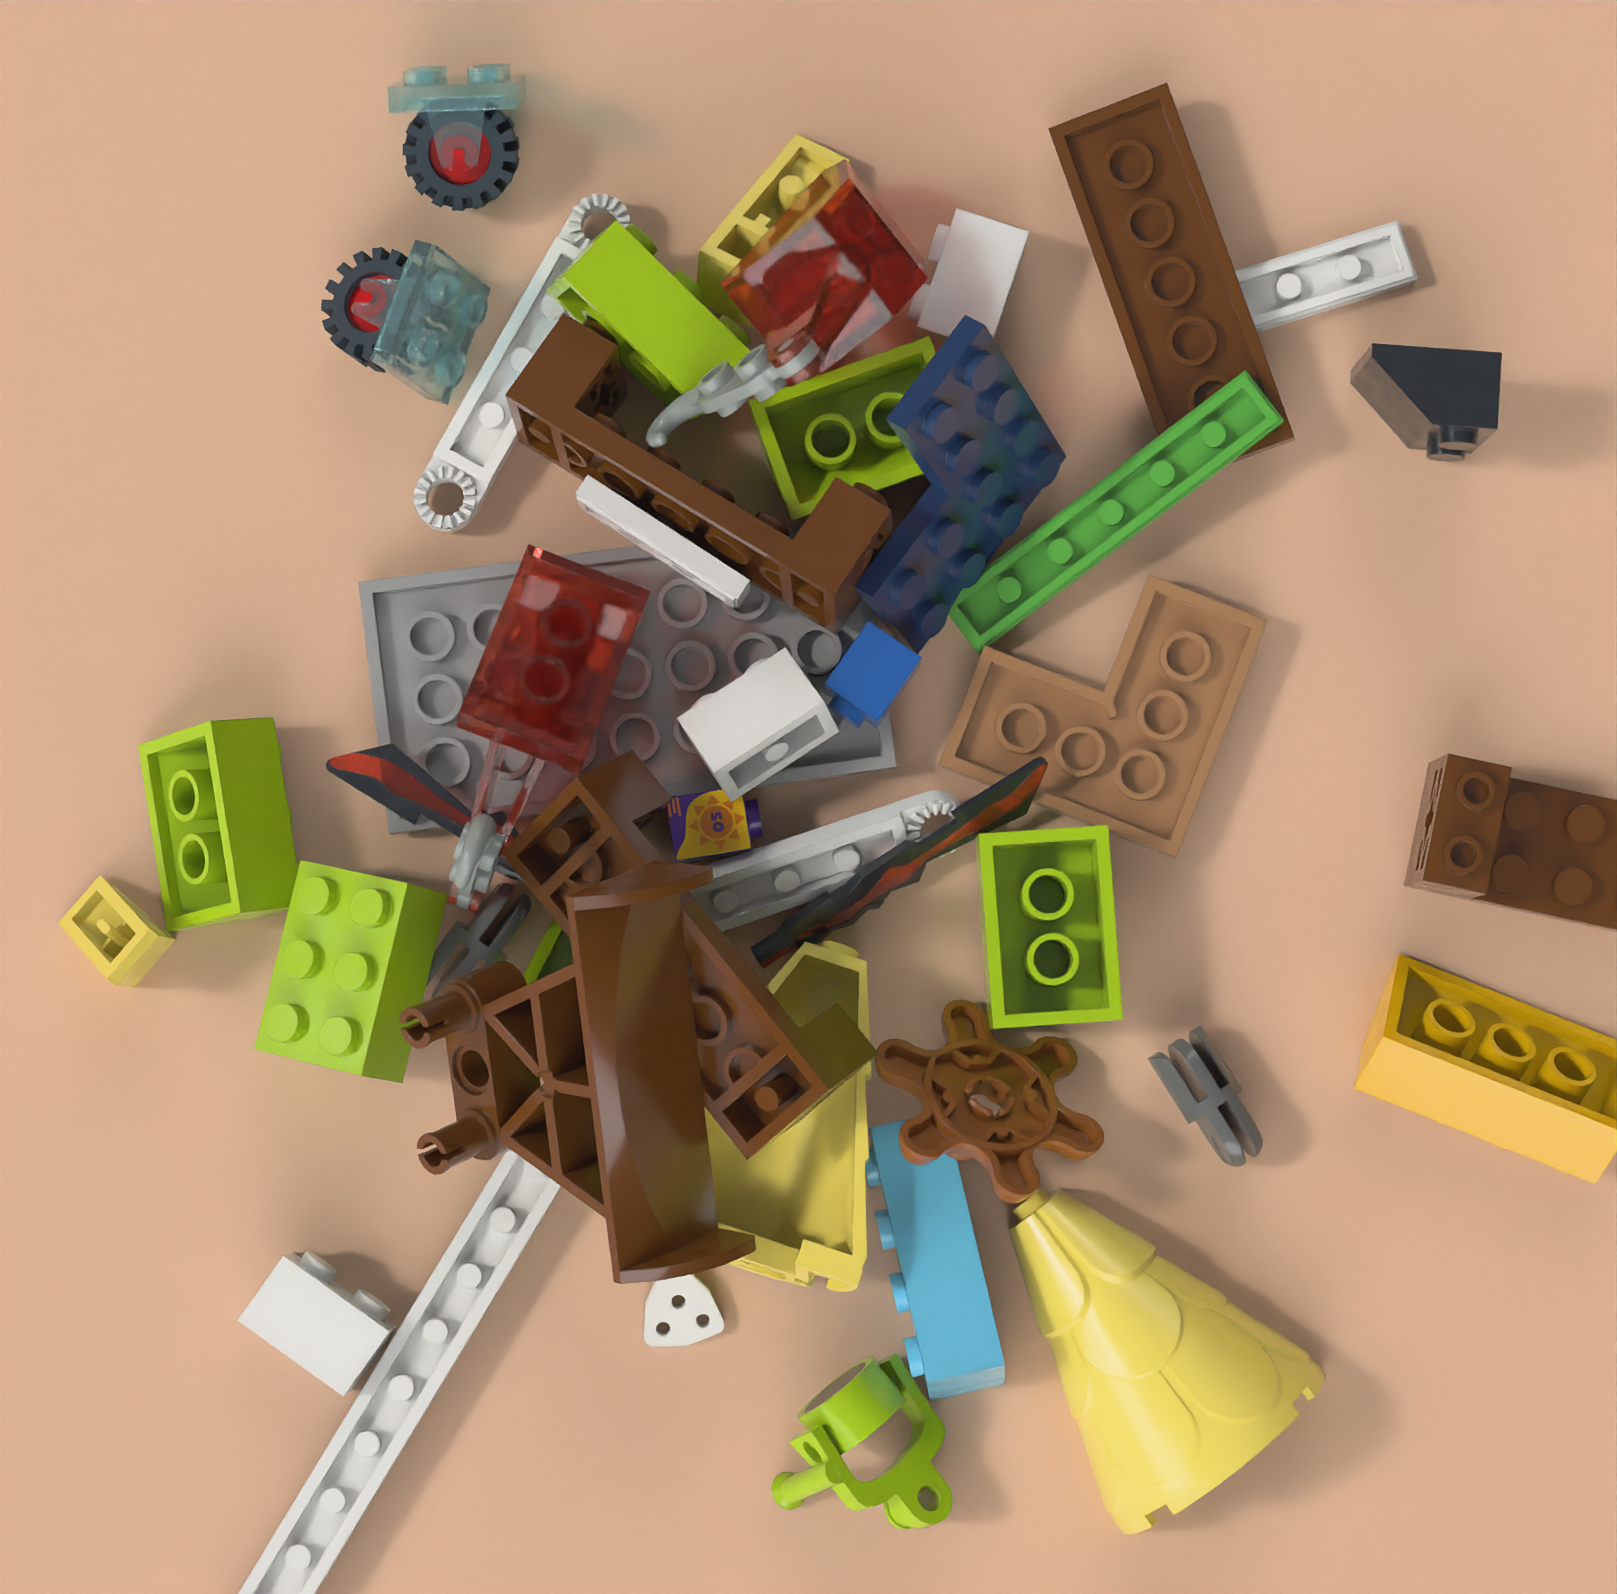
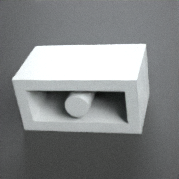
[908,208,1029,348]
[677,648,839,802]
[237,1251,397,1396]

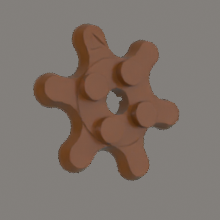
[875,999,1104,1204]

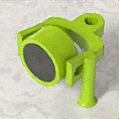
[771,1353,953,1530]

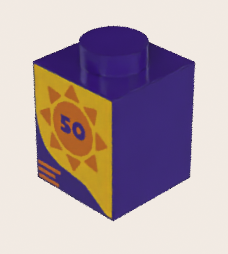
[667,789,763,864]

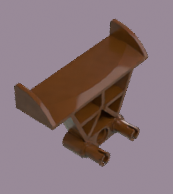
[399,860,756,1284]

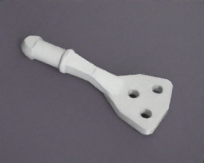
[644,1274,724,1347]

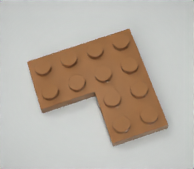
[937,574,1268,858]

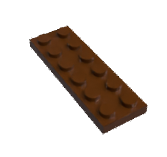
[1048,83,1295,463]

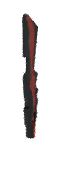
[326,743,524,882]
[750,757,1048,969]

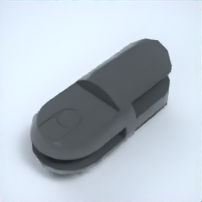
[426,883,532,998]
[1147,1025,1263,1167]

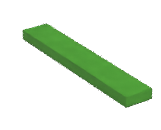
[948,370,1284,654]

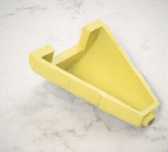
[704,941,872,1292]
[1008,1187,1326,1535]

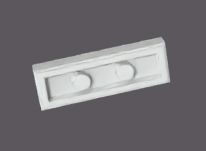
[1235,220,1418,333]
[575,475,751,609]

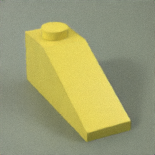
[696,134,850,328]

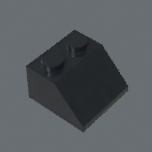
[1350,343,1502,462]

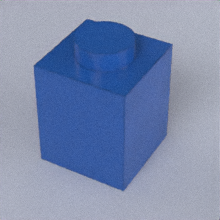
[824,621,922,728]

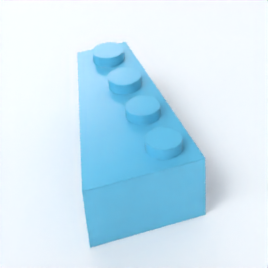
[865,1119,1005,1401]

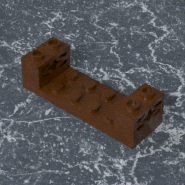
[505,313,892,636]
[502,749,879,1160]
[1404,753,1617,932]

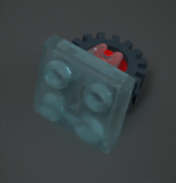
[387,63,527,211]
[321,240,491,405]

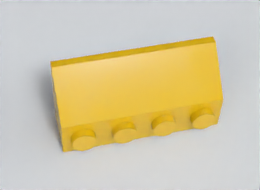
[1354,954,1617,1184]

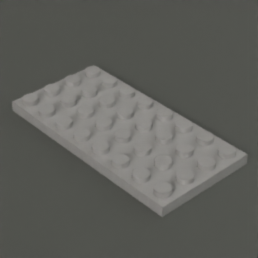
[358,524,897,835]

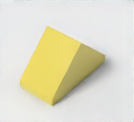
[58,875,176,988]

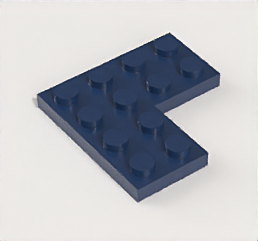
[854,315,1067,654]

